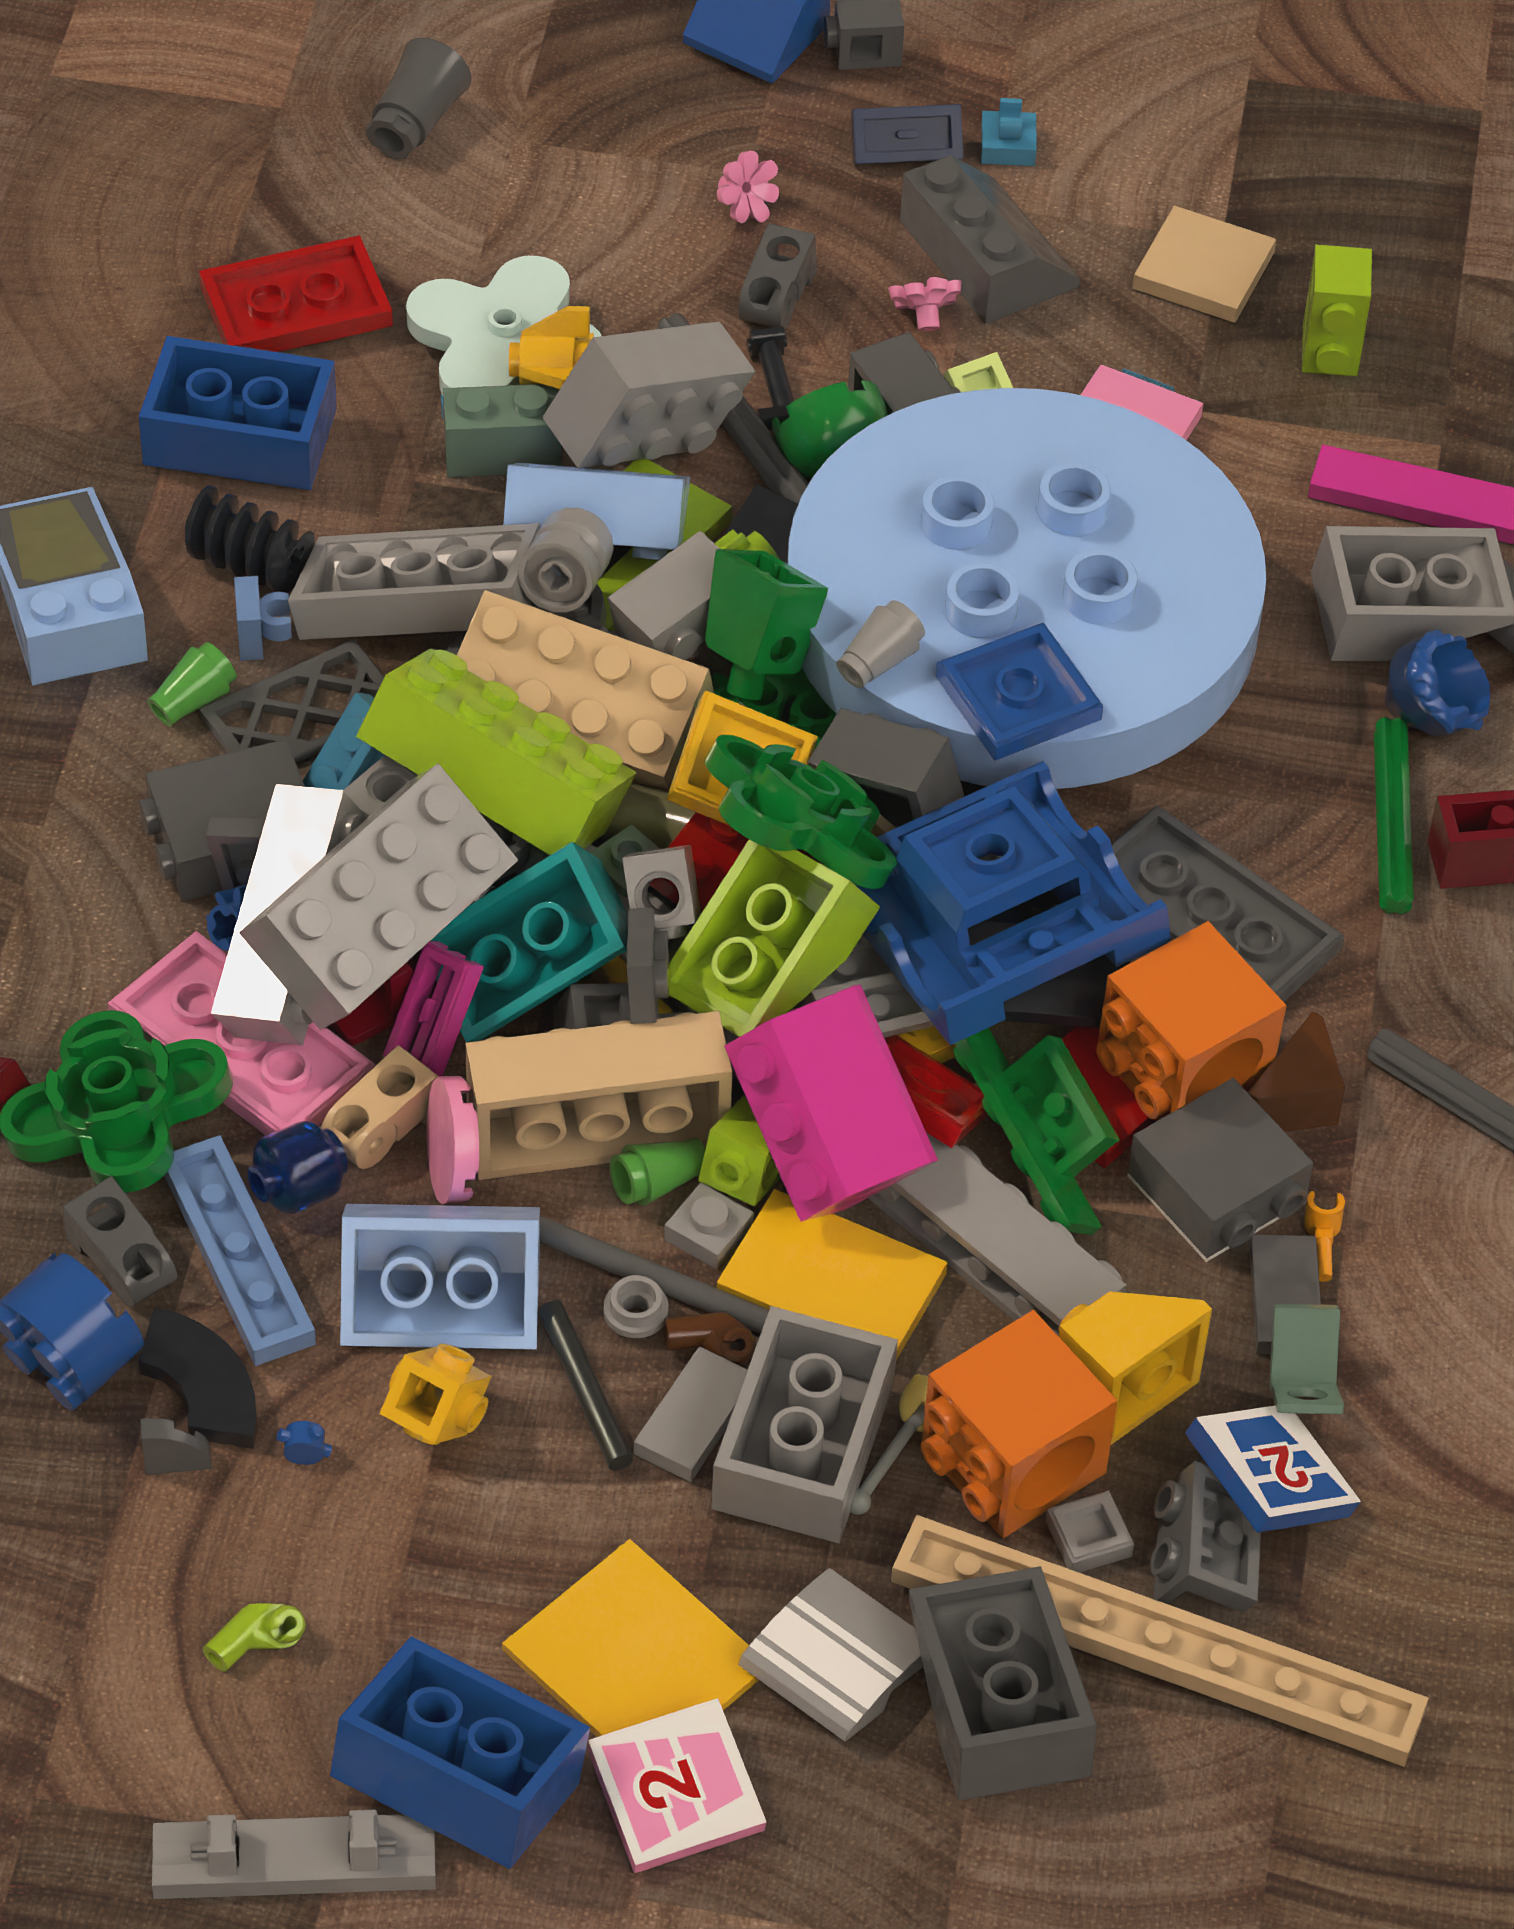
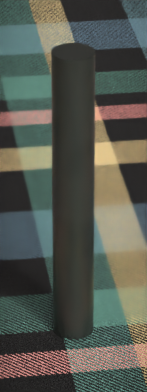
[539,1300,633,1471]

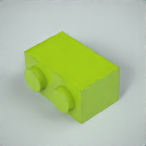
[1302,244,1372,377]

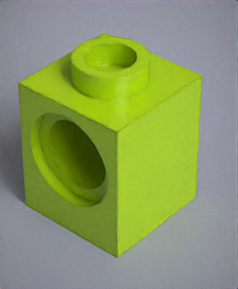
[698,1095,781,1206]

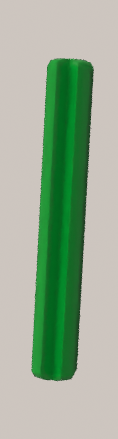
[1374,717,1414,915]

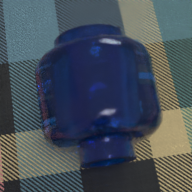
[248,1121,348,1214]

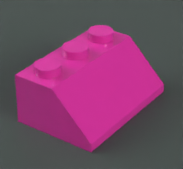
[724,984,938,1222]

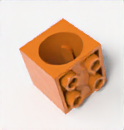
[1096,921,1287,1121]
[921,1309,1118,1539]

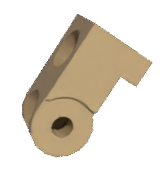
[321,1045,438,1169]

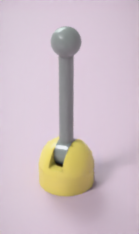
[850,1374,928,1515]

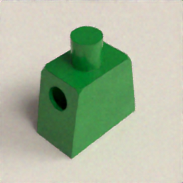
[705,549,828,700]

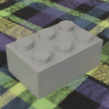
[542,321,756,468]
[711,1306,898,1544]

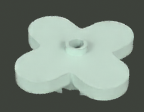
[406,256,601,395]

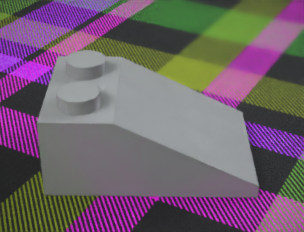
[1311,526,1514,661]

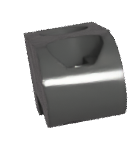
[739,223,817,330]
[62,1176,178,1307]

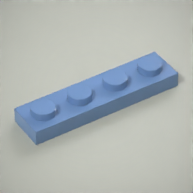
[164,1135,316,1366]

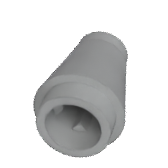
[836,600,925,688]

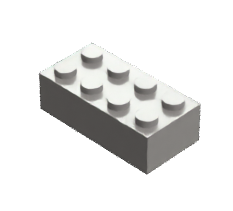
[238,763,518,1030]

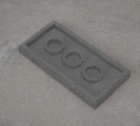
[1111,805,1345,1002]

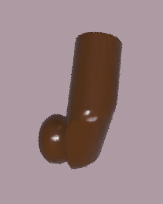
[663,1312,757,1367]

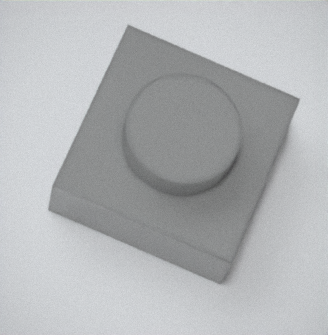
[664,1182,754,1270]

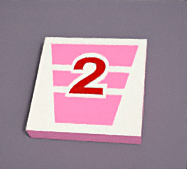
[587,1698,767,1874]

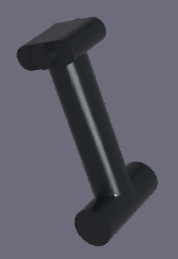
[746,326,794,430]

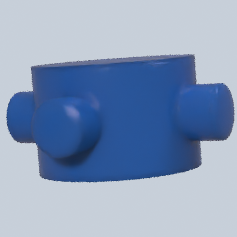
[276,1421,332,1465]

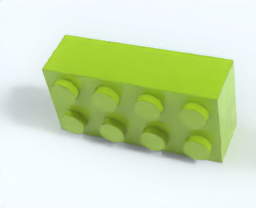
[356,648,637,855]

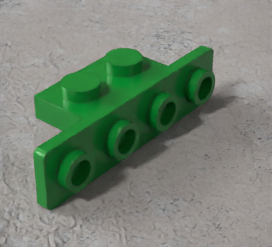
[953,1028,1120,1235]

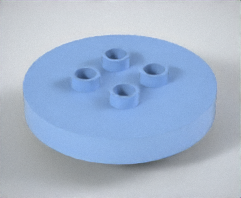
[787,388,1266,789]

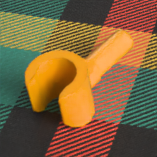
[1303,1191,1345,1282]

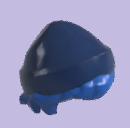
[1385,629,1490,737]

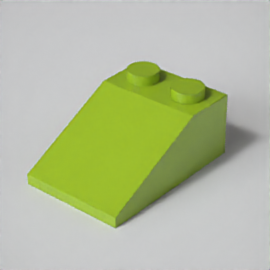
[668,839,880,1038]

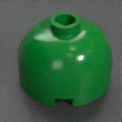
[772,380,888,480]

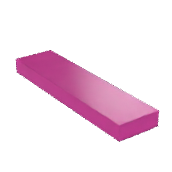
[1308,444,1514,544]

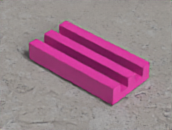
[382,941,484,1077]

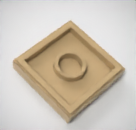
[1132,205,1276,323]

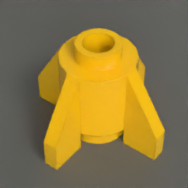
[509,306,594,392]

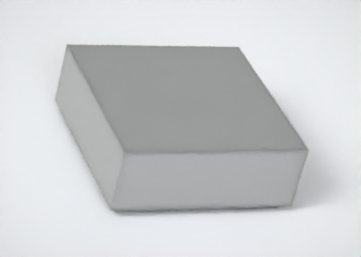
[1045,1491,1134,1573]

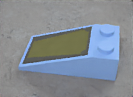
[0,487,148,686]

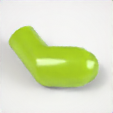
[202,1603,306,1672]

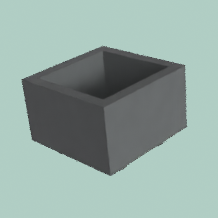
[807,708,965,828]

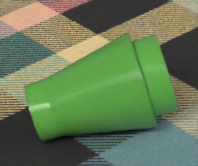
[147,642,237,727]
[610,1137,706,1206]

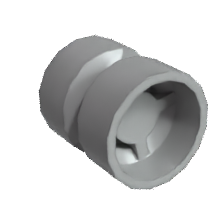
[518,508,614,613]

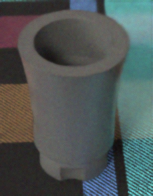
[365,37,472,159]

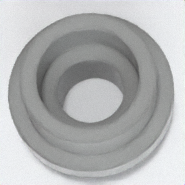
[603,1275,669,1338]

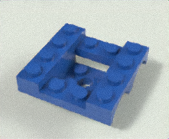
[854,761,1171,1045]

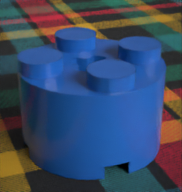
[0,1252,144,1411]

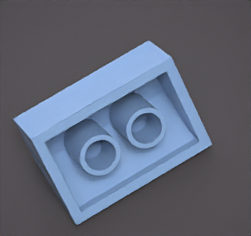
[503,463,690,560]
[340,1204,540,1349]

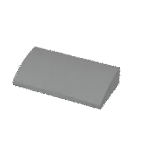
[288,523,541,640]

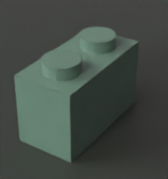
[443,384,561,477]

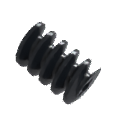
[185,486,315,593]

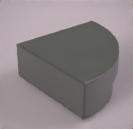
[140,1418,212,1475]

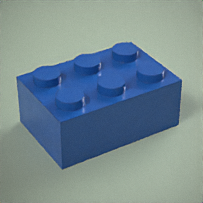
[139,336,337,490]
[330,1636,590,1869]

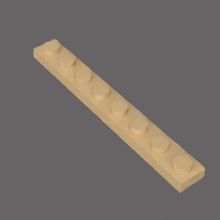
[891,1515,1429,1767]

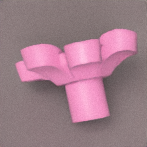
[717,151,779,223]
[888,277,962,332]

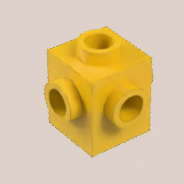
[379,1344,492,1445]

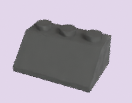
[900,155,1080,324]

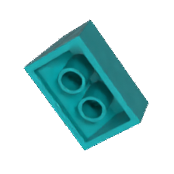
[421,842,628,1043]

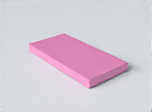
[107,931,375,1152]

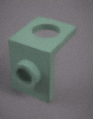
[1269,1304,1344,1414]

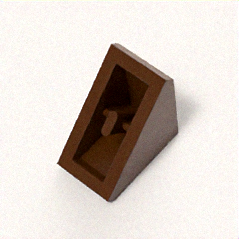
[1248,1011,1345,1132]

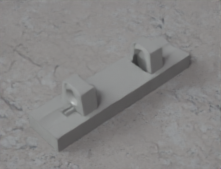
[152,1810,436,1899]

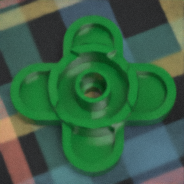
[704,735,897,889]
[0,1010,233,1193]

